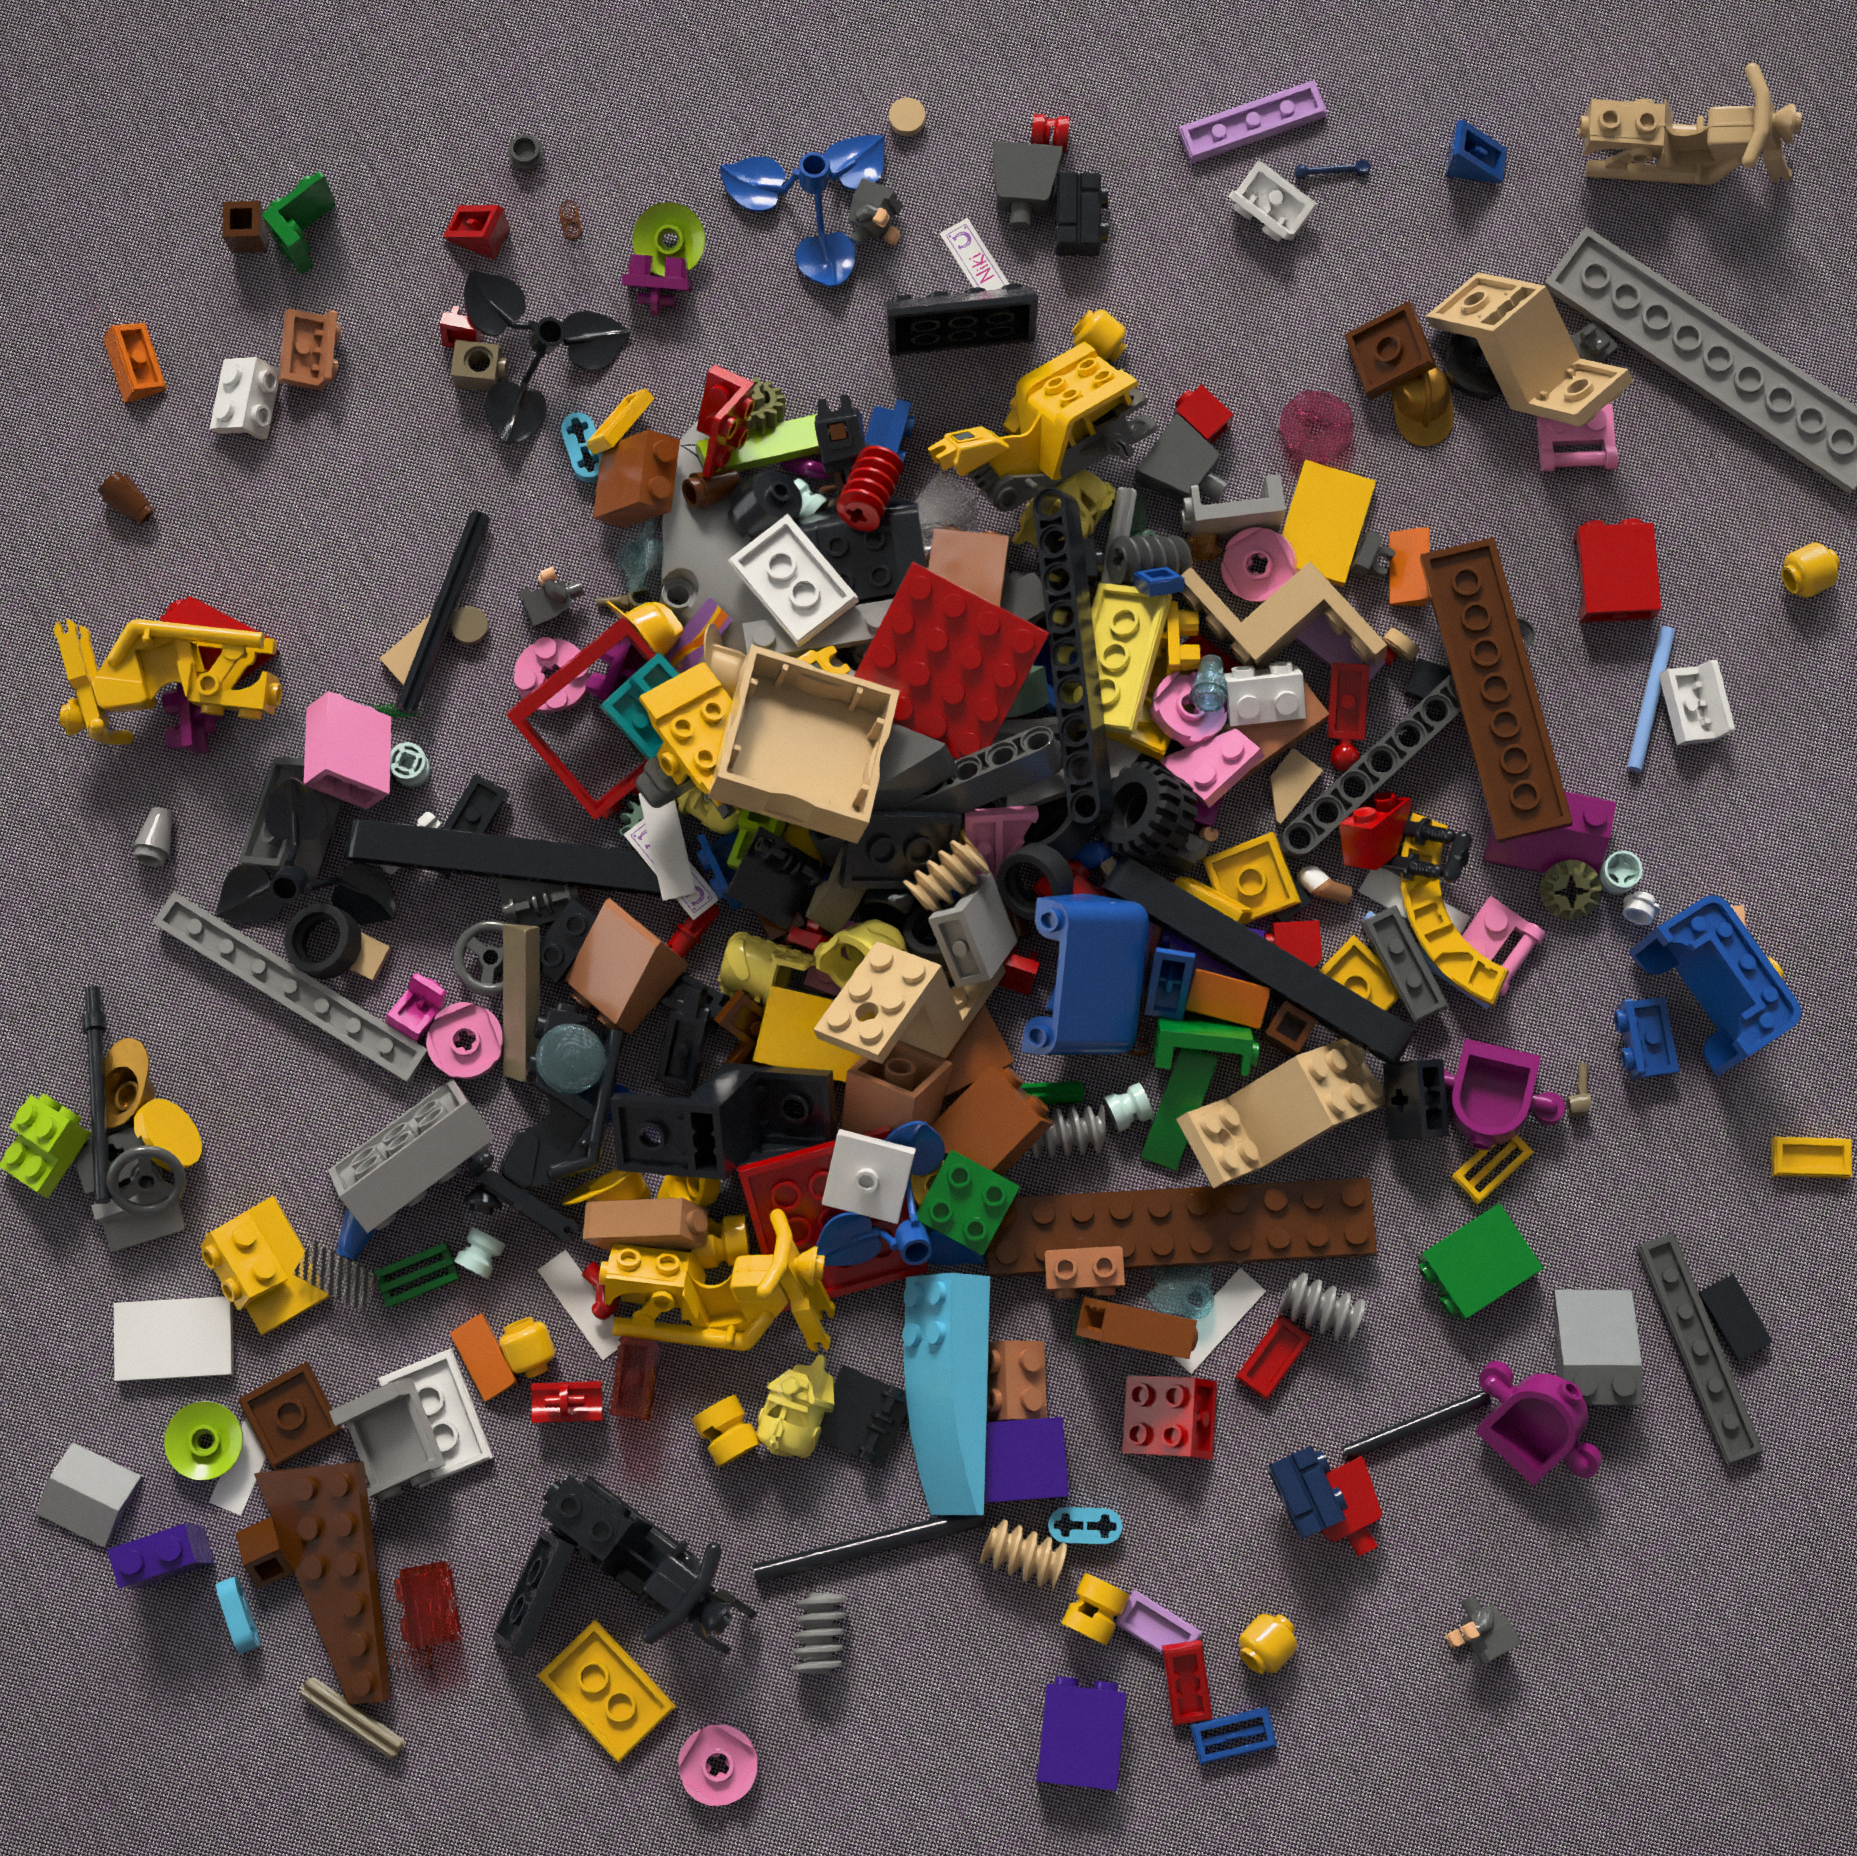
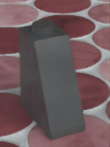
[872,722,959,811]

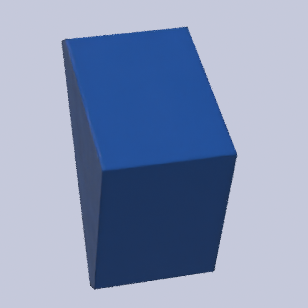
[1446,120,1507,183]
[1145,947,1195,1021]

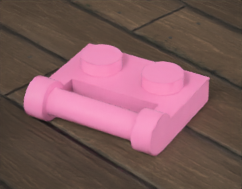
[1536,404,1618,472]
[1462,896,1547,997]

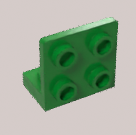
[262,171,336,275]
[916,1150,1020,1255]

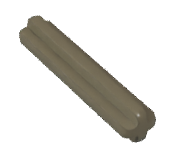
[299,1677,405,1759]

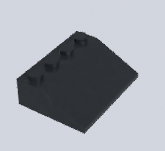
[884,284,1038,356]

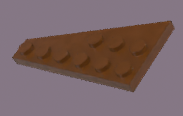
[254,1461,391,1705]

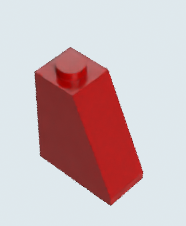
[160,596,280,684]

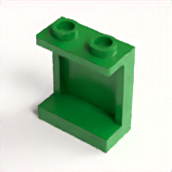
[1153,1013,1259,1077]
[1417,1203,1543,1321]

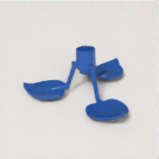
[720,135,885,288]
[816,1121,984,1266]

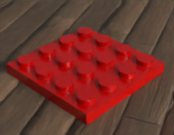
[854,562,1050,759]
[737,1125,929,1313]

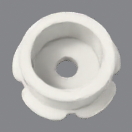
[1623,891,1660,925]

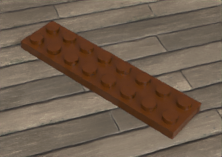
[1420,537,1573,844]

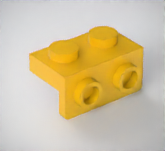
[200,1213,289,1311]

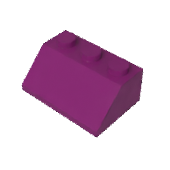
[1484,791,1617,880]

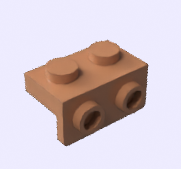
[278,308,341,391]
[1044,1246,1125,1300]
[986,1340,1047,1421]

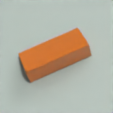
[104,323,167,403]
[1389,527,1430,606]
[1185,969,1271,1030]
[450,1313,520,1402]

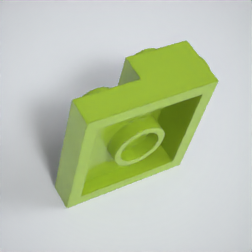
[0,1093,91,1199]

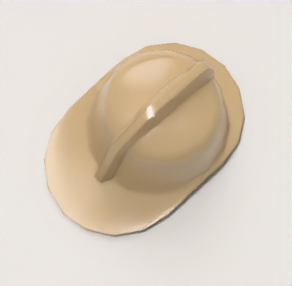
[704,623,746,700]

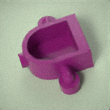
[1444,1038,1565,1150]
[1475,1361,1602,1486]

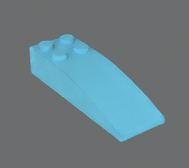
[902,1273,990,1516]

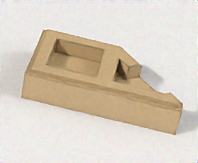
[379,615,431,685]
[1269,748,1323,826]

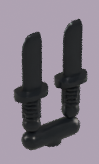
[1380,818,1472,883]

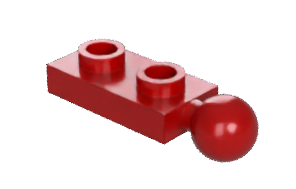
[1327,662,1370,772]

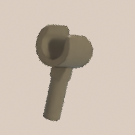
[596,586,648,610]
[1566,1063,1591,1117]

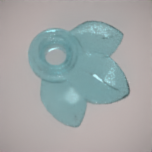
[617,519,663,592]
[1146,1265,1214,1320]

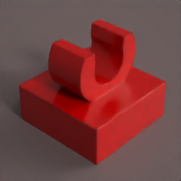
[440,306,482,348]
[787,919,834,955]
[997,945,1040,996]

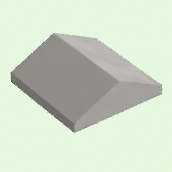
[36,1442,143,1548]

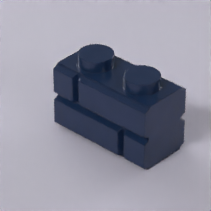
[1265,1445,1348,1540]

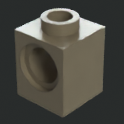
[450,340,509,391]

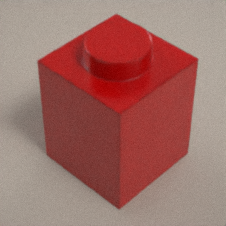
[1174,384,1233,445]

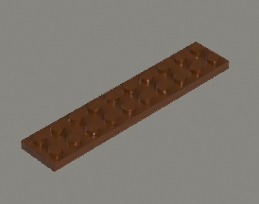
[987,1177,1377,1278]

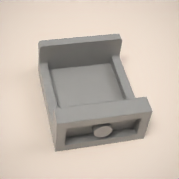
[1180,474,1286,543]
[928,872,1019,988]
[329,1378,446,1502]

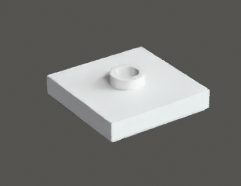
[822,1129,916,1224]

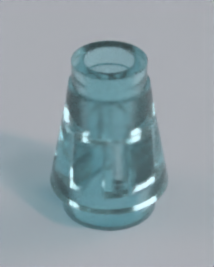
[1190,655,1228,712]

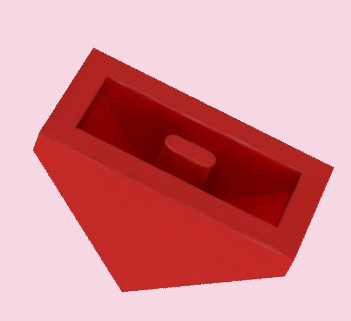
[443,205,510,261]

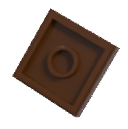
[1344,301,1437,400]
[237,1361,344,1469]

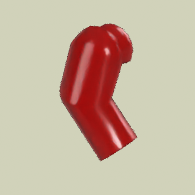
[581,1261,619,1320]

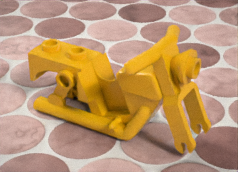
[54,619,282,745]
[599,1209,836,1352]

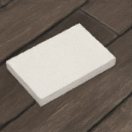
[728,514,859,648]
[114,1297,234,1382]
[378,1349,494,1488]

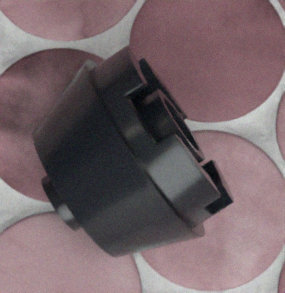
[728,471,802,539]

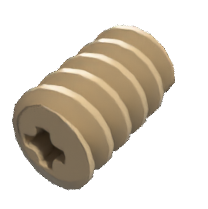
[903,832,990,912]
[978,1519,1067,1592]

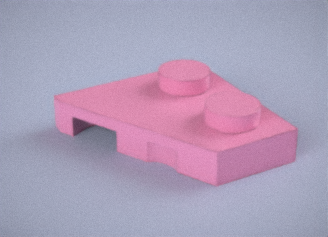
[963,805,1039,882]

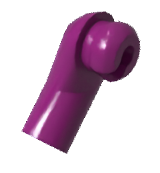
[779,456,833,480]

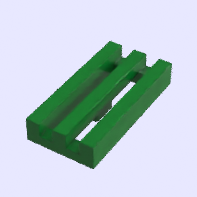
[373,1242,460,1309]

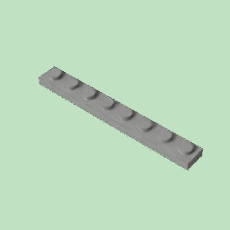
[152,891,428,1084]

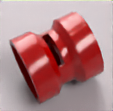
[1031,114,1070,153]

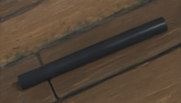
[1342,1390,1492,1461]

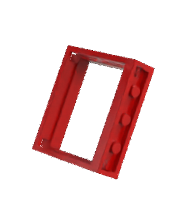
[506,616,655,820]

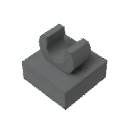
[1571,319,1619,363]
[1348,530,1395,578]

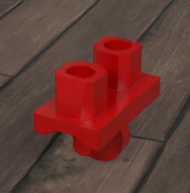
[531,1381,603,1423]

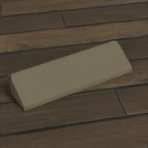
[503,924,540,1082]

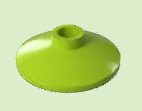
[632,202,706,276]
[164,1401,243,1480]

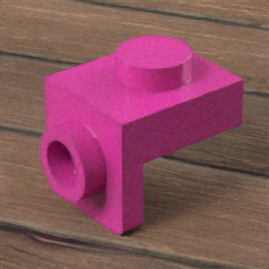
[385,973,447,1042]

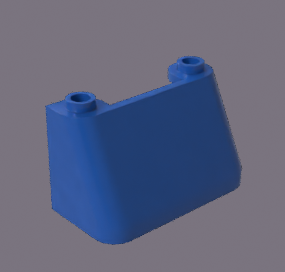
[1021,893,1149,1055]
[1628,895,1801,1077]

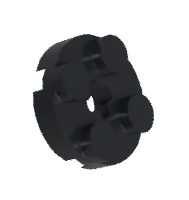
[1444,334,1502,400]

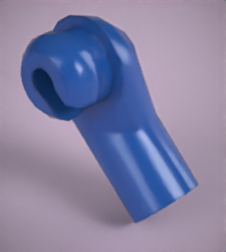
[1072,840,1116,869]

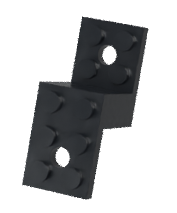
[610,1063,838,1180]

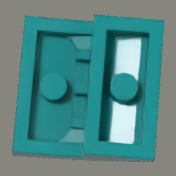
[599,653,679,760]

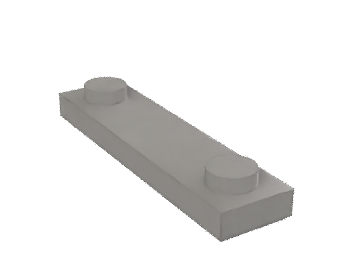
[742,599,893,657]

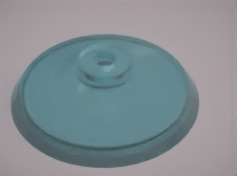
[536,1023,605,1093]

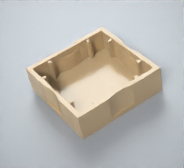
[707,644,900,844]

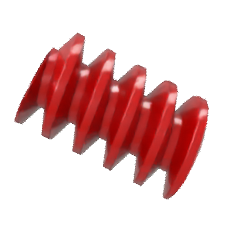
[836,446,904,532]

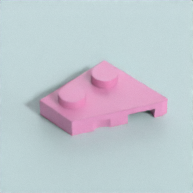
[1159,729,1265,808]

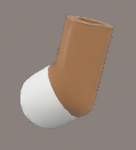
[1296,865,1352,904]

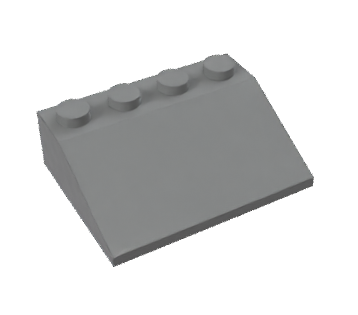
[328,1078,495,1233]

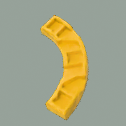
[1401,813,1509,1007]

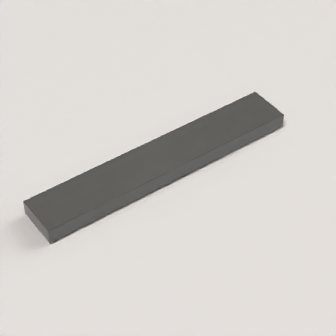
[1636,1232,1764,1466]

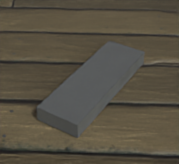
[1361,905,1449,1025]

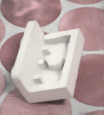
[1228,161,1318,242]
[209,357,279,439]
[1659,660,1735,745]
[1223,661,1306,727]

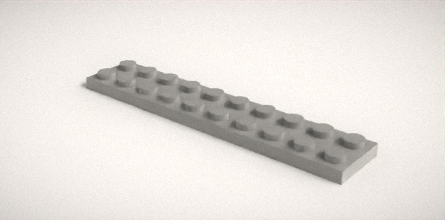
[1544,226,1857,494]

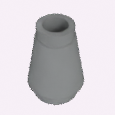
[132,807,174,866]

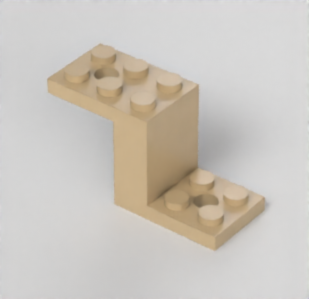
[1426,272,1633,427]
[1181,561,1387,670]
[814,941,1006,1064]
[1176,1039,1386,1189]

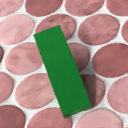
[1140,1048,1219,1172]

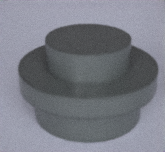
[507,134,544,171]

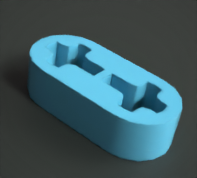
[561,412,601,483]
[1047,1507,1123,1545]
[216,1576,260,1654]

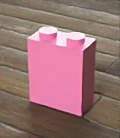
[304,691,391,809]

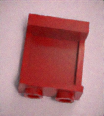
[1573,518,1661,623]

